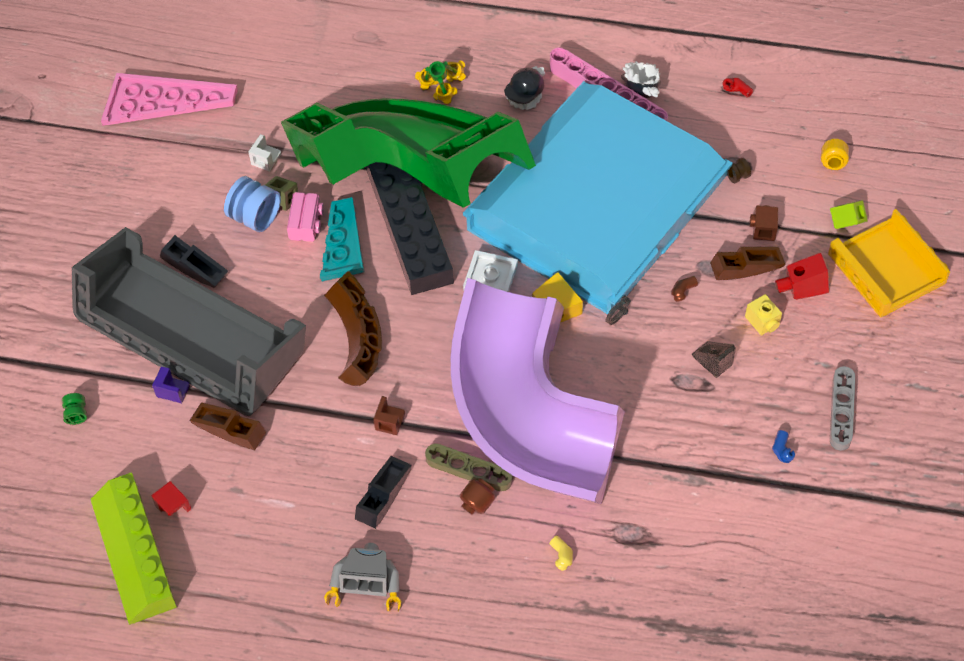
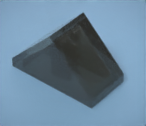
[692,341,736,378]

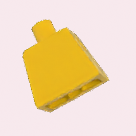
[532,272,583,323]

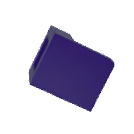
[152,366,190,404]

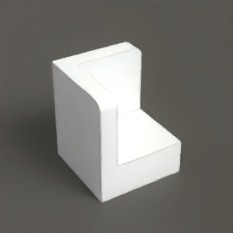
[248,134,281,172]

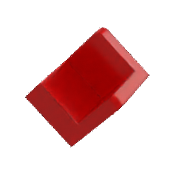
[151,481,191,516]

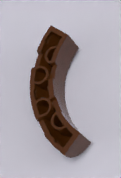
[324,271,382,386]

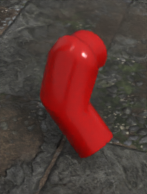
[722,78,754,98]

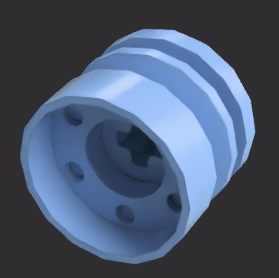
[224,176,281,233]

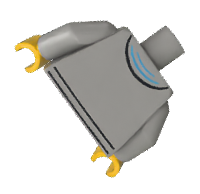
[324,543,401,612]

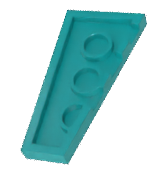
[320,197,365,282]

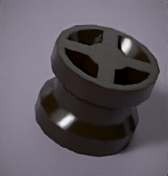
[727,157,751,184]

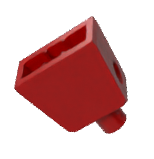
[775,253,829,300]

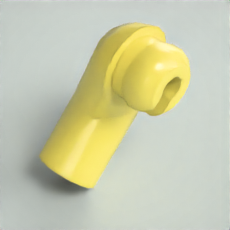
[549,535,573,571]

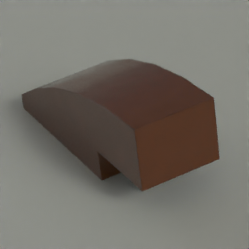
[710,247,786,280]
[189,402,266,450]

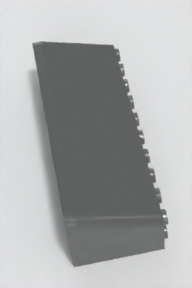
[72,227,306,416]

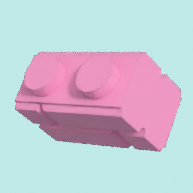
[287,192,324,242]

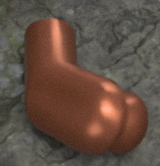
[671,276,698,302]

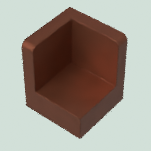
[373,396,405,435]

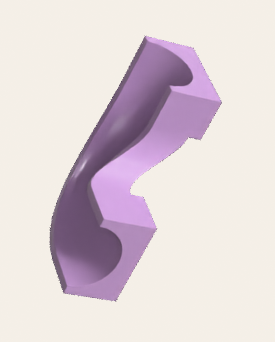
[451,278,625,504]

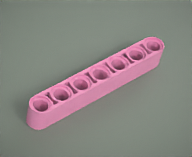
[550,48,668,121]

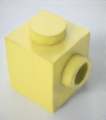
[745,294,782,336]

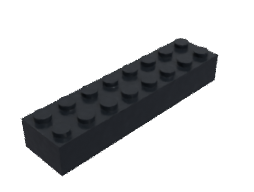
[365,162,454,295]

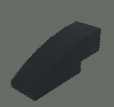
[160,235,228,288]
[355,456,412,529]

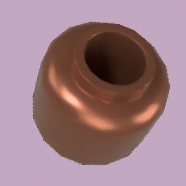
[460,478,495,515]

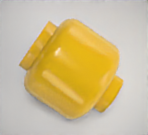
[821,139,849,170]

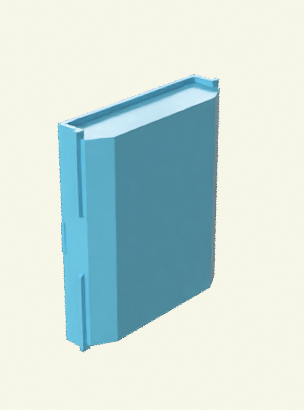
[463,81,733,316]

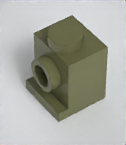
[265,176,298,211]

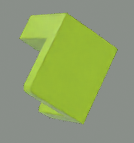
[830,200,868,229]

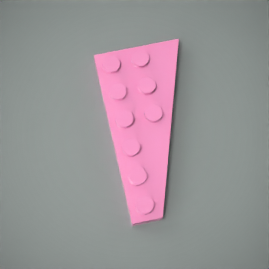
[101,73,238,126]

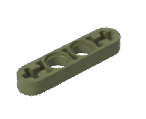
[425,444,512,492]

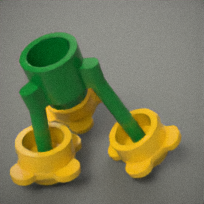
[415,60,466,104]

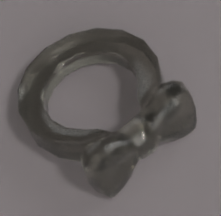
[606,295,631,325]

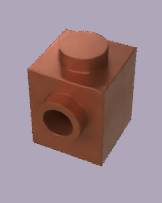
[750,205,778,241]

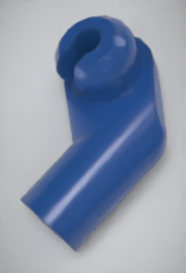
[772,430,795,463]

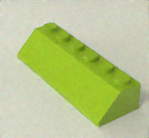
[90,472,177,625]

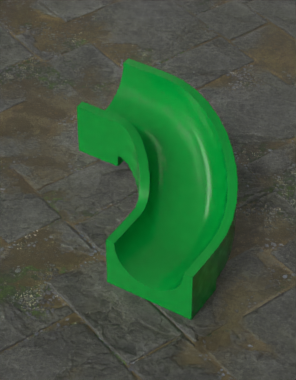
[281,98,536,208]

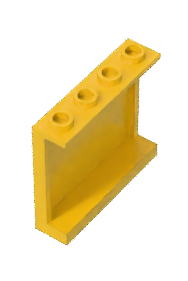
[828,209,950,318]

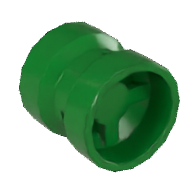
[62,393,87,425]

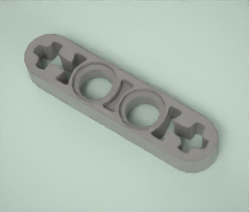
[830,366,855,451]

